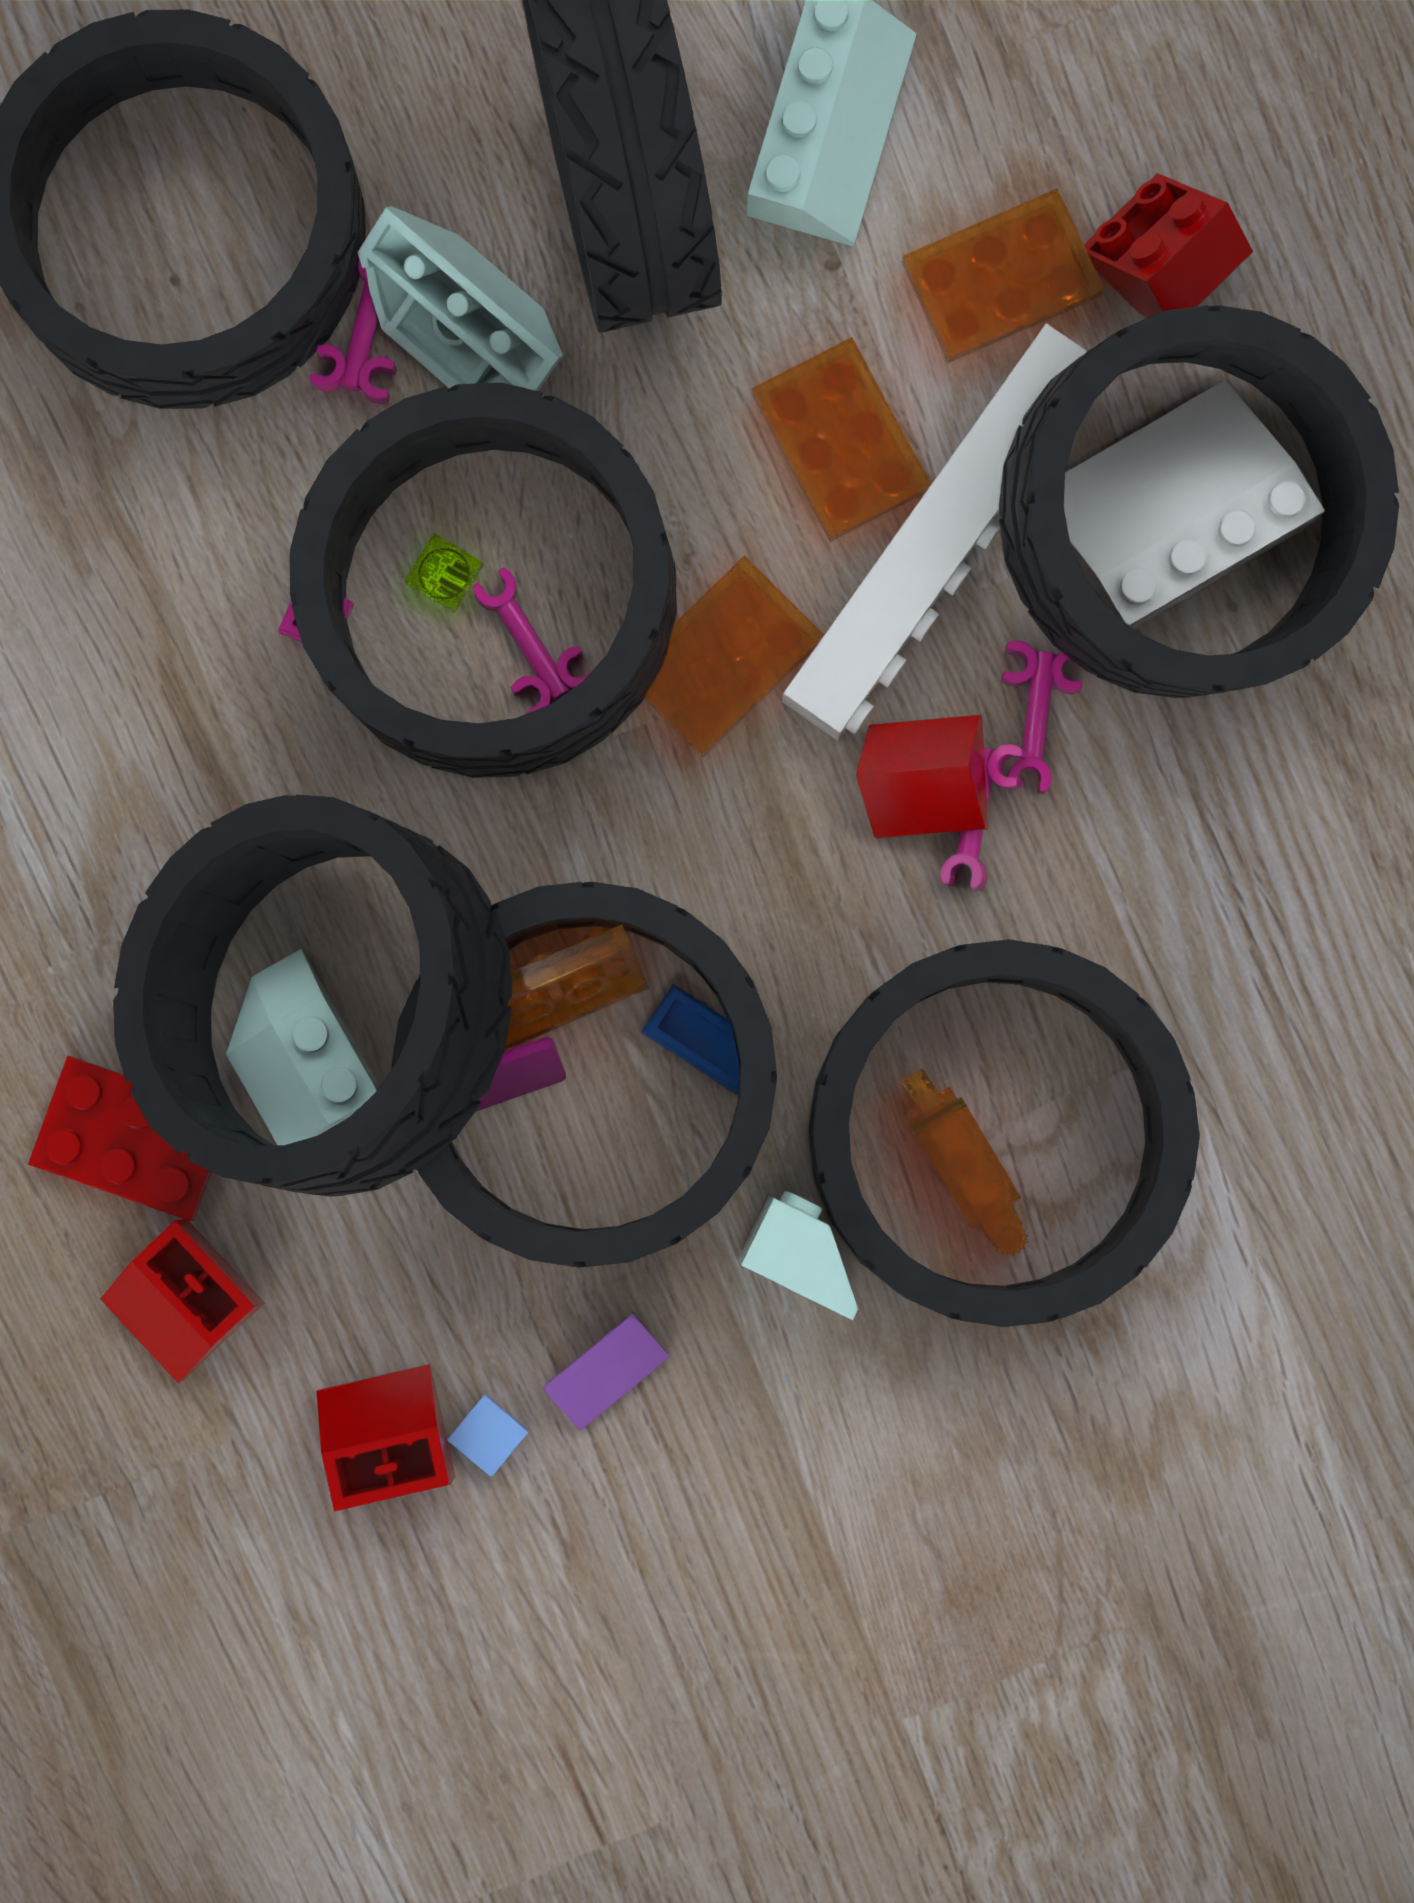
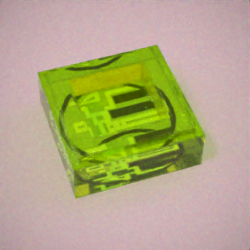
[404,533,484,613]

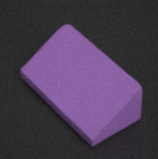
[543,1312,670,1431]

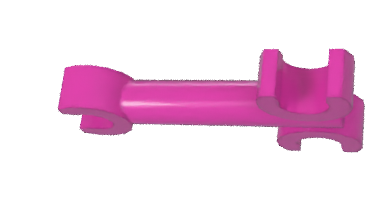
[309,259,397,404]
[473,567,591,714]
[1001,640,1083,794]
[940,744,1028,891]

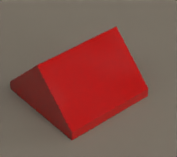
[856,714,988,839]

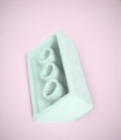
[747,0,917,247]
[738,1190,858,1320]

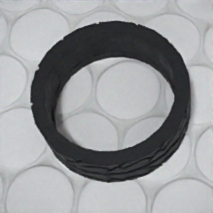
[522,0,722,333]
[0,9,366,409]
[999,305,1399,698]
[290,383,677,778]
[113,794,513,1197]
[391,882,777,1268]
[808,939,1200,1327]

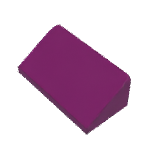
[475,1036,566,1112]

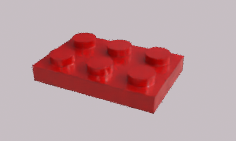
[28,1056,212,1221]

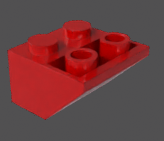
[1079,173,1253,318]
[100,1219,265,1384]
[316,1364,456,1512]

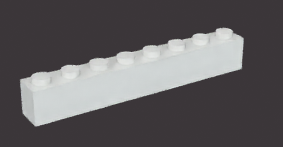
[782,323,1087,741]

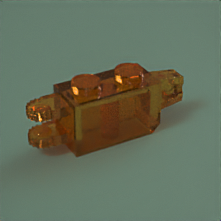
[901,1068,1028,1256]

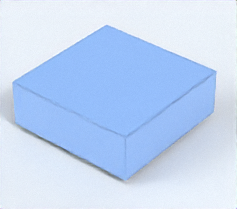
[447,1393,530,1477]

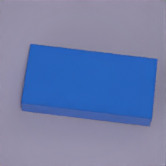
[641,984,739,1095]

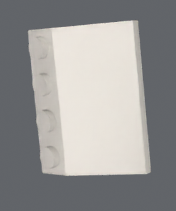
[1064,380,1325,629]

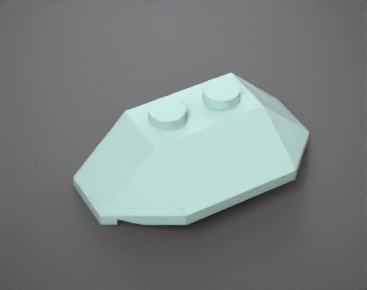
[357,206,563,391]
[226,949,381,1145]

